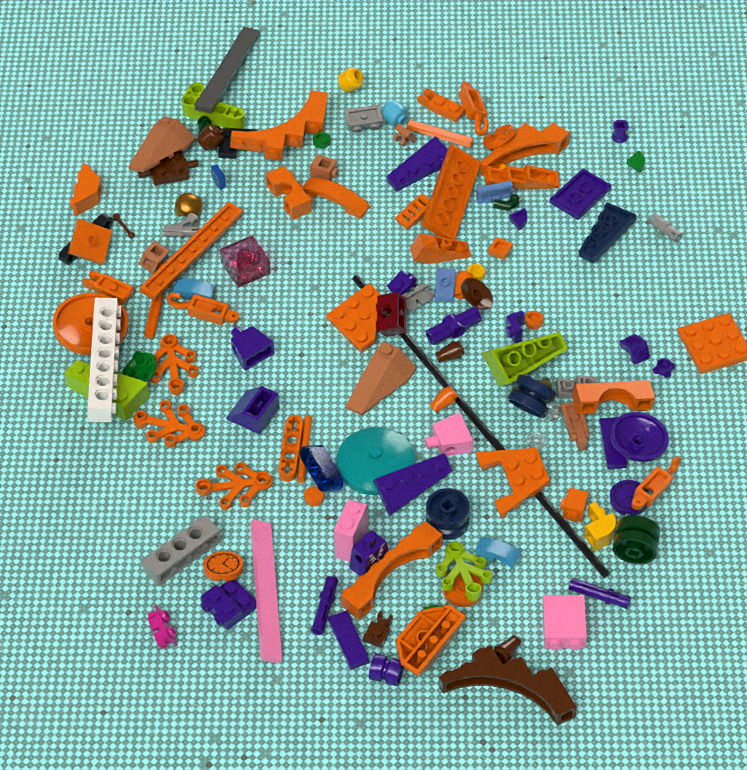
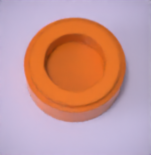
[525,311,544,329]
[304,486,324,506]

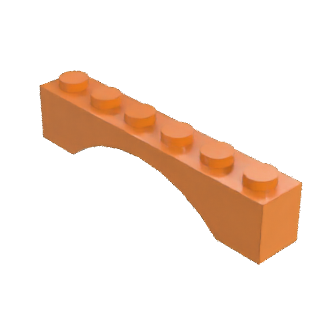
[341,521,443,620]

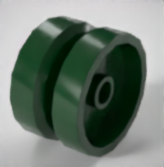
[612,515,661,564]

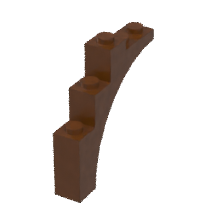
[439,645,577,726]

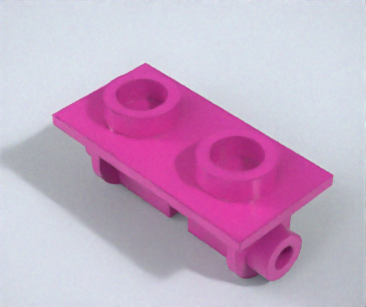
[147,605,178,649]

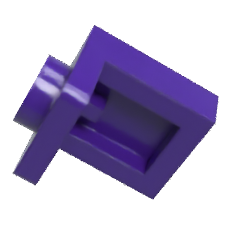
[387,270,418,295]
[505,311,525,344]

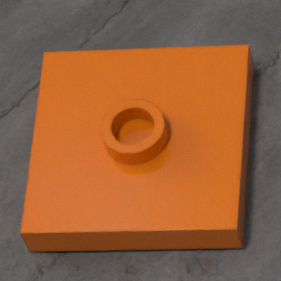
[68,218,112,265]

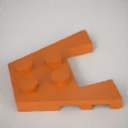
[475,448,551,519]

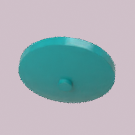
[337,427,415,495]

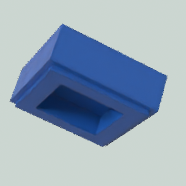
[211,165,226,190]

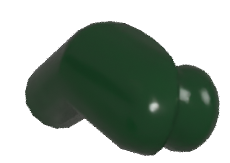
[493,194,520,211]

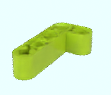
[181,82,246,129]

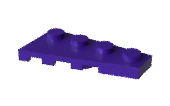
[386,136,448,192]
[373,453,453,516]

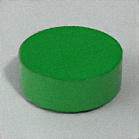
[313,132,330,149]

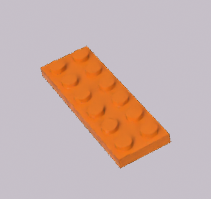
[421,144,481,240]

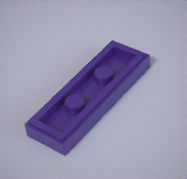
[599,417,627,470]
[328,611,369,670]

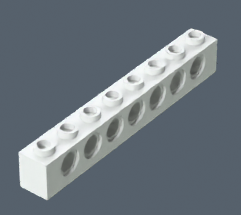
[88,298,121,422]

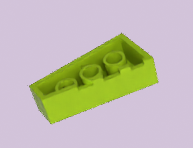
[481,332,568,386]
[64,360,150,421]

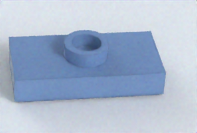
[476,180,513,204]
[435,268,456,302]

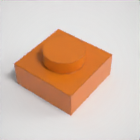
[488,237,513,260]

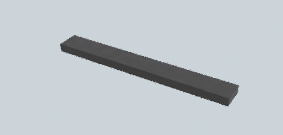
[195,27,260,114]

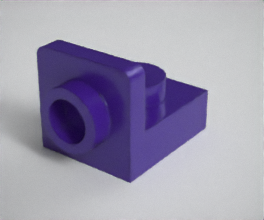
[619,334,650,365]

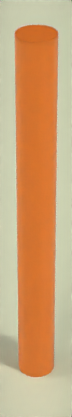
[297,416,312,483]

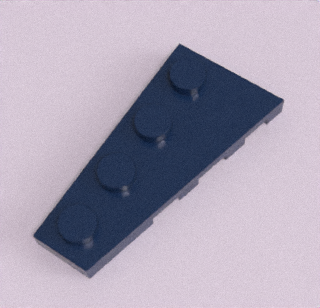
[579,202,637,263]

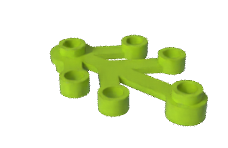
[435,541,493,601]

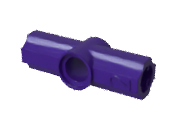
[426,307,482,345]

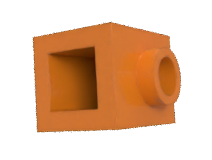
[560,488,589,522]

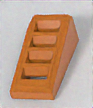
[395,193,430,230]

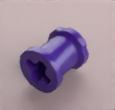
[612,120,628,143]

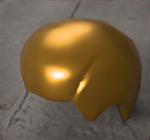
[174,193,203,217]

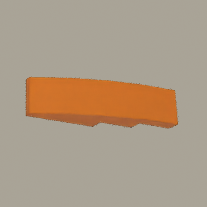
[485,165,560,189]

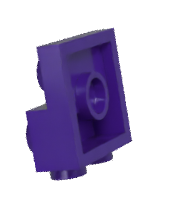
[200,579,257,630]

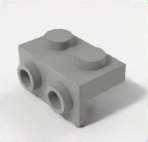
[345,104,384,133]

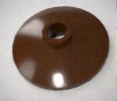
[461,278,493,310]

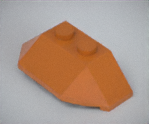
[395,604,466,677]

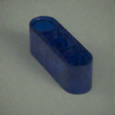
[300,445,344,492]

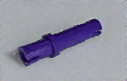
[311,576,339,635]
[569,578,631,609]

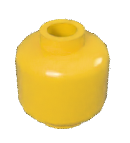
[338,67,363,93]

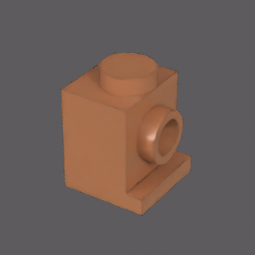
[310,154,339,181]
[139,241,169,274]

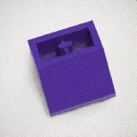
[226,386,280,435]

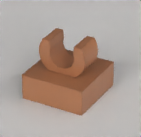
[393,123,417,147]

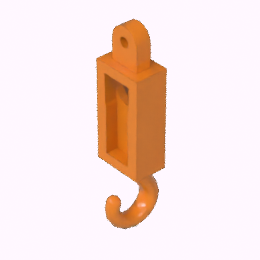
[458,81,489,136]
[167,293,239,325]
[631,456,681,510]

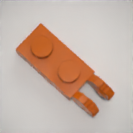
[417,88,465,123]
[82,271,135,304]

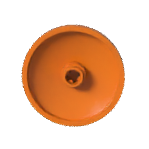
[53,293,128,355]

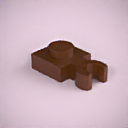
[363,611,393,648]

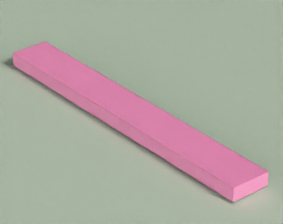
[250,519,282,664]

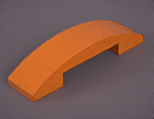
[302,178,370,219]

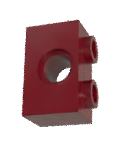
[376,292,406,337]

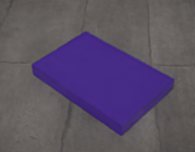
[550,168,611,220]

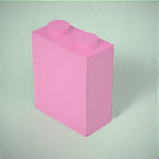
[334,499,368,562]
[542,595,587,650]

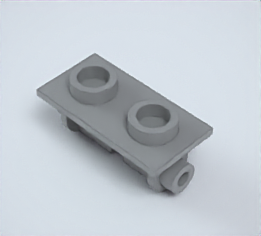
[402,283,435,314]

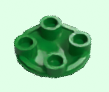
[122,351,157,382]

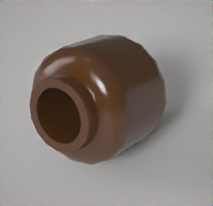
[198,124,224,151]

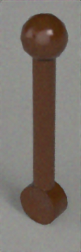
[113,213,135,239]

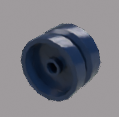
[506,374,557,418]
[426,488,470,540]

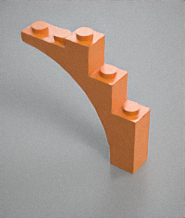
[230,90,328,161]

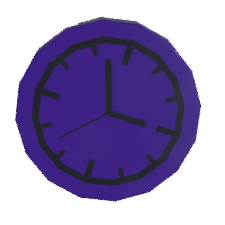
[610,480,649,516]

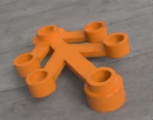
[150,334,199,396]
[133,400,205,447]
[195,462,273,510]

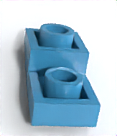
[172,278,215,300]
[474,537,521,568]

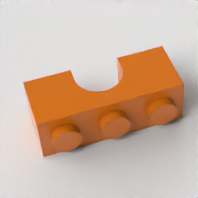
[266,166,313,220]

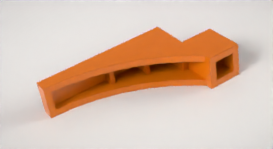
[480,123,570,177]

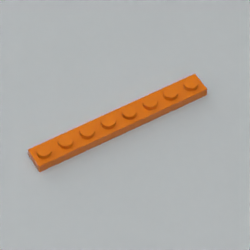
[140,202,243,301]

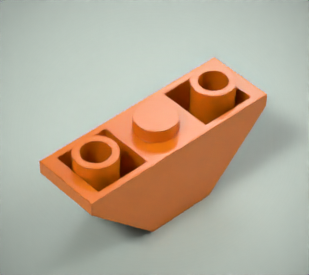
[70,163,102,215]

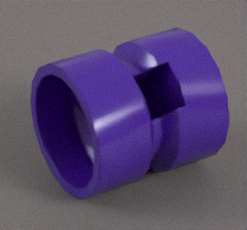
[368,653,404,687]

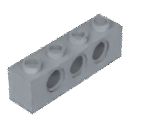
[142,515,221,586]

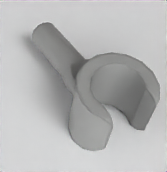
[174,213,200,226]

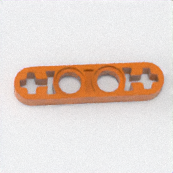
[278,415,303,482]

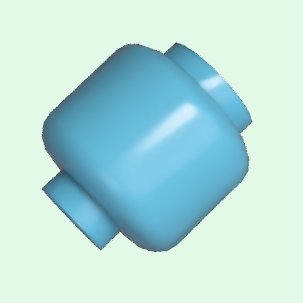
[382,100,408,126]

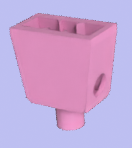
[424,412,473,456]

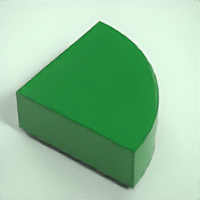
[627,150,645,173]

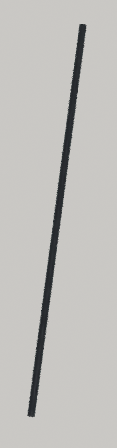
[352,275,609,578]

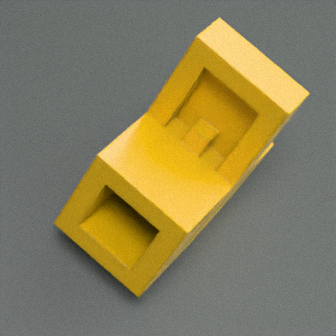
[584,501,616,551]

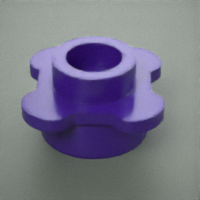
[653,358,675,378]

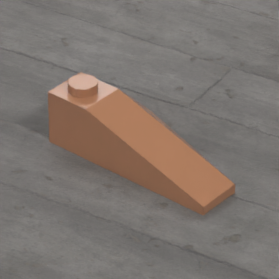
[128,117,196,172]
[345,342,416,415]

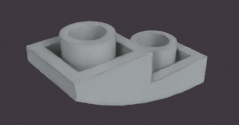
[555,375,597,399]

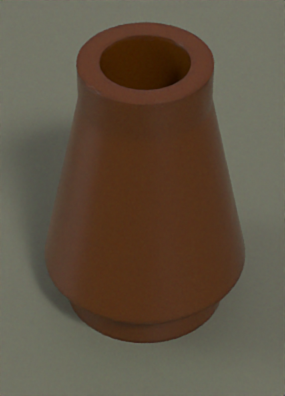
[435,341,465,363]
[494,635,521,664]

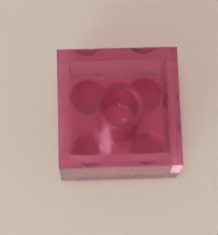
[220,235,271,288]

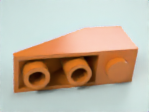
[410,233,471,264]

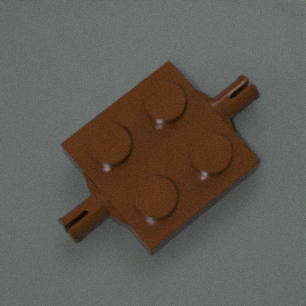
[138,151,199,186]

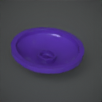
[610,412,669,462]

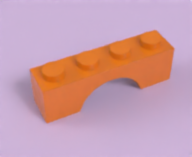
[572,380,655,414]

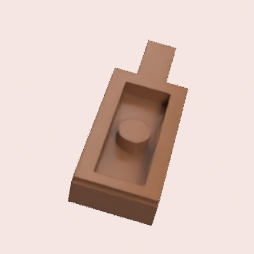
[560,402,589,451]

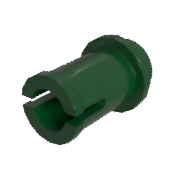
[197,116,211,134]

